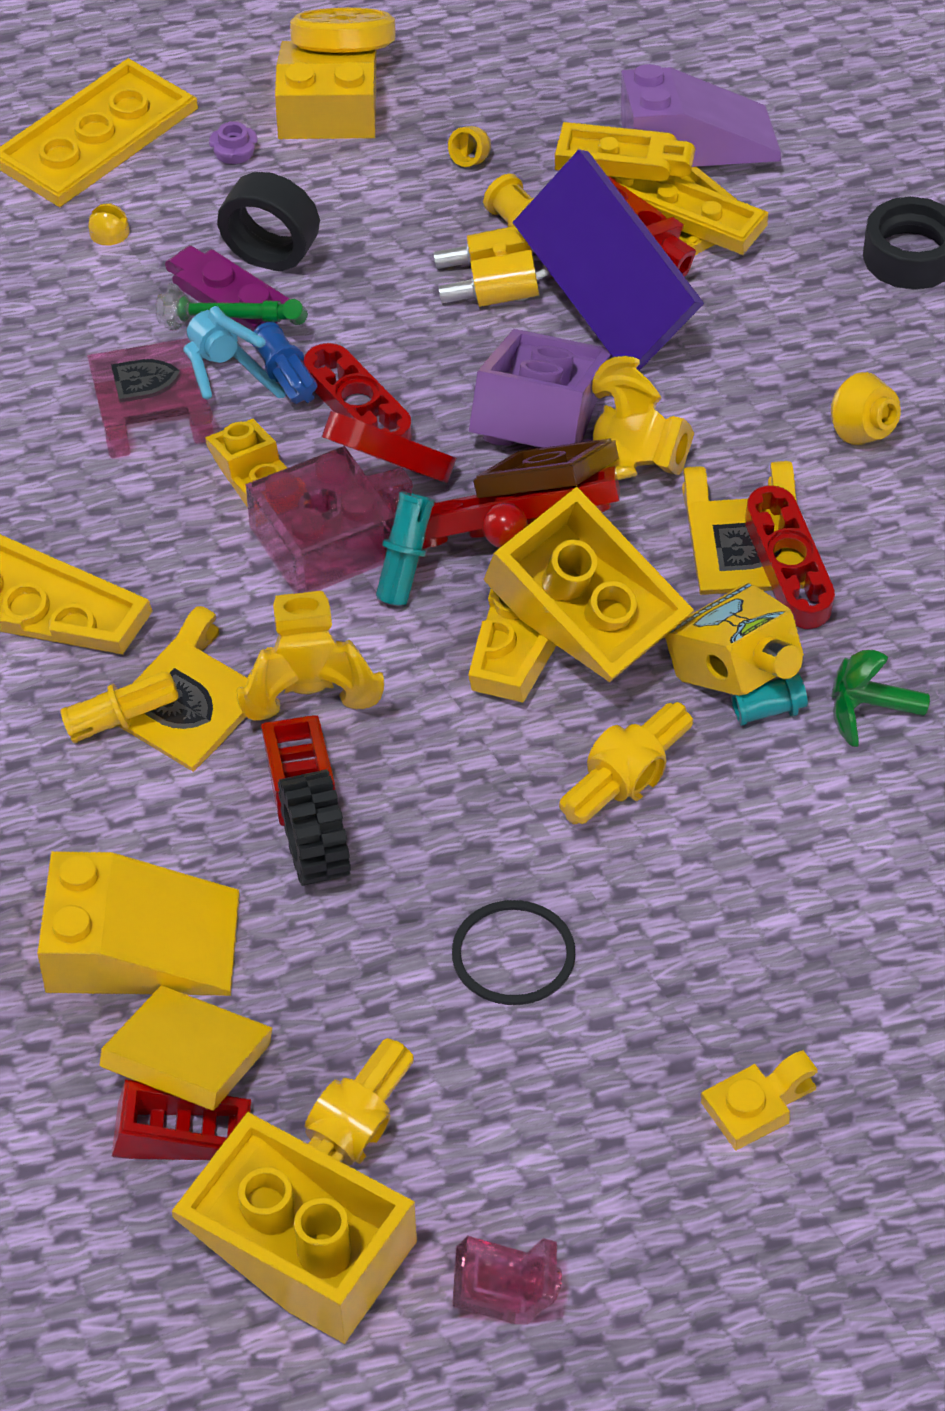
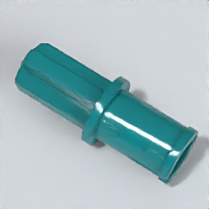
[376,491,435,606]

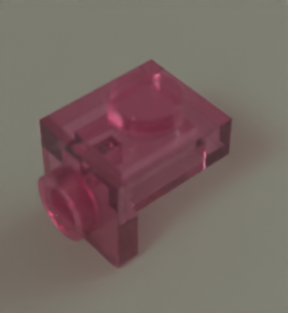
[452,1235,562,1325]

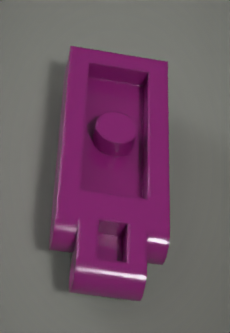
[165,245,290,331]

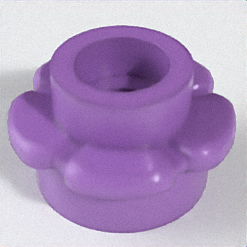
[209,121,258,164]

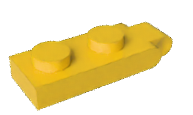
[555,122,696,181]

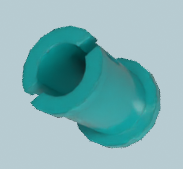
[730,673,808,726]

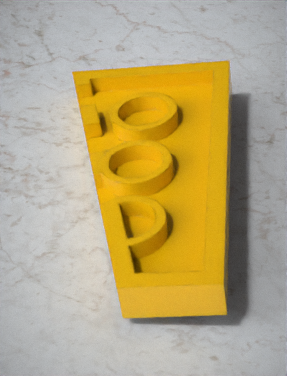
[0,534,153,655]
[468,589,557,703]

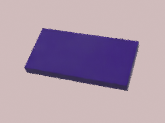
[512,149,704,371]

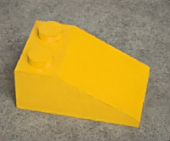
[275,41,376,139]
[483,487,694,682]
[37,851,240,996]
[172,1112,417,1344]

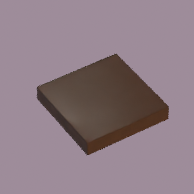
[473,438,619,498]

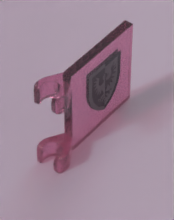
[87,338,214,458]

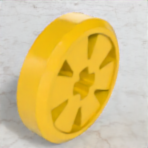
[290,7,396,53]

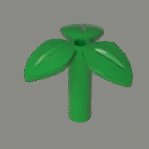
[831,650,930,747]

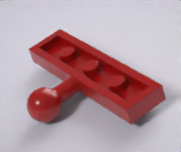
[422,466,620,549]

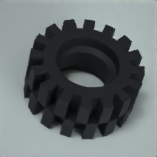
[278,769,351,886]

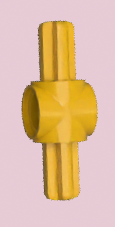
[559,702,693,824]
[304,1038,414,1165]

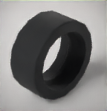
[217,172,320,271]
[862,196,945,290]

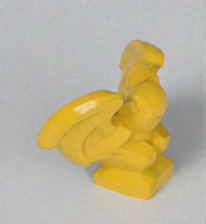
[592,356,694,480]
[237,591,384,720]

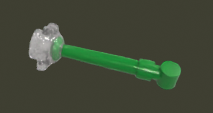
[156,283,308,333]

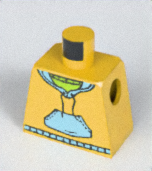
[665,582,804,696]

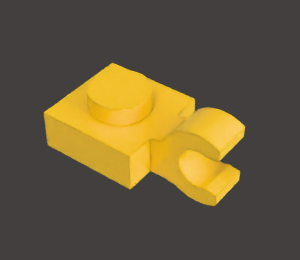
[701,1050,818,1151]

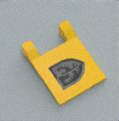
[682,461,805,595]
[118,606,273,772]

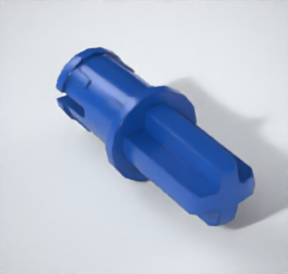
[252,322,318,404]

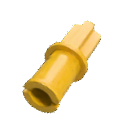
[60,672,179,744]

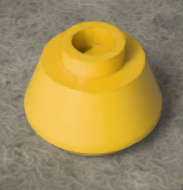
[831,372,901,445]

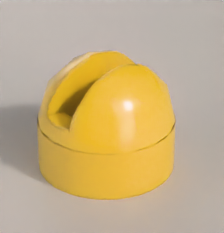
[448,126,491,167]
[88,203,129,246]

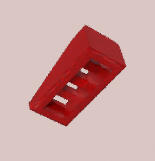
[261,715,335,826]
[111,1079,251,1160]

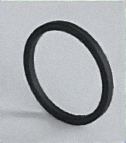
[452,900,575,1005]

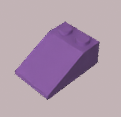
[621,64,781,167]
[468,329,613,449]

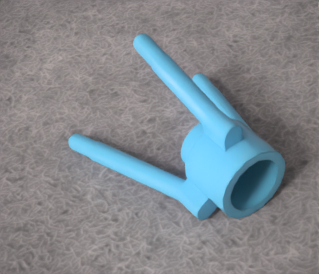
[183,306,286,400]

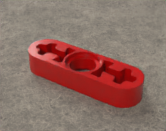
[304,343,412,440]
[321,411,457,484]
[745,485,835,629]

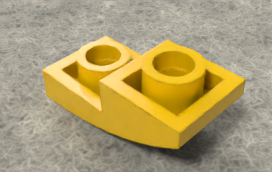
[205,418,306,521]

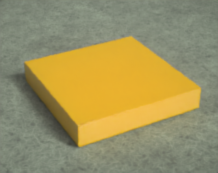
[99,985,273,1111]

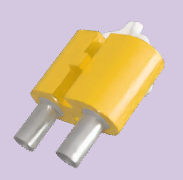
[434,226,549,307]

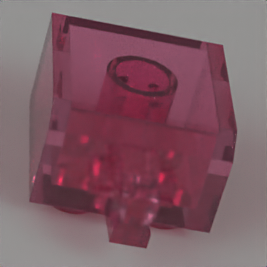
[246,446,413,594]

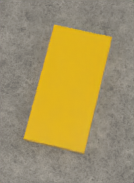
[0,58,198,207]

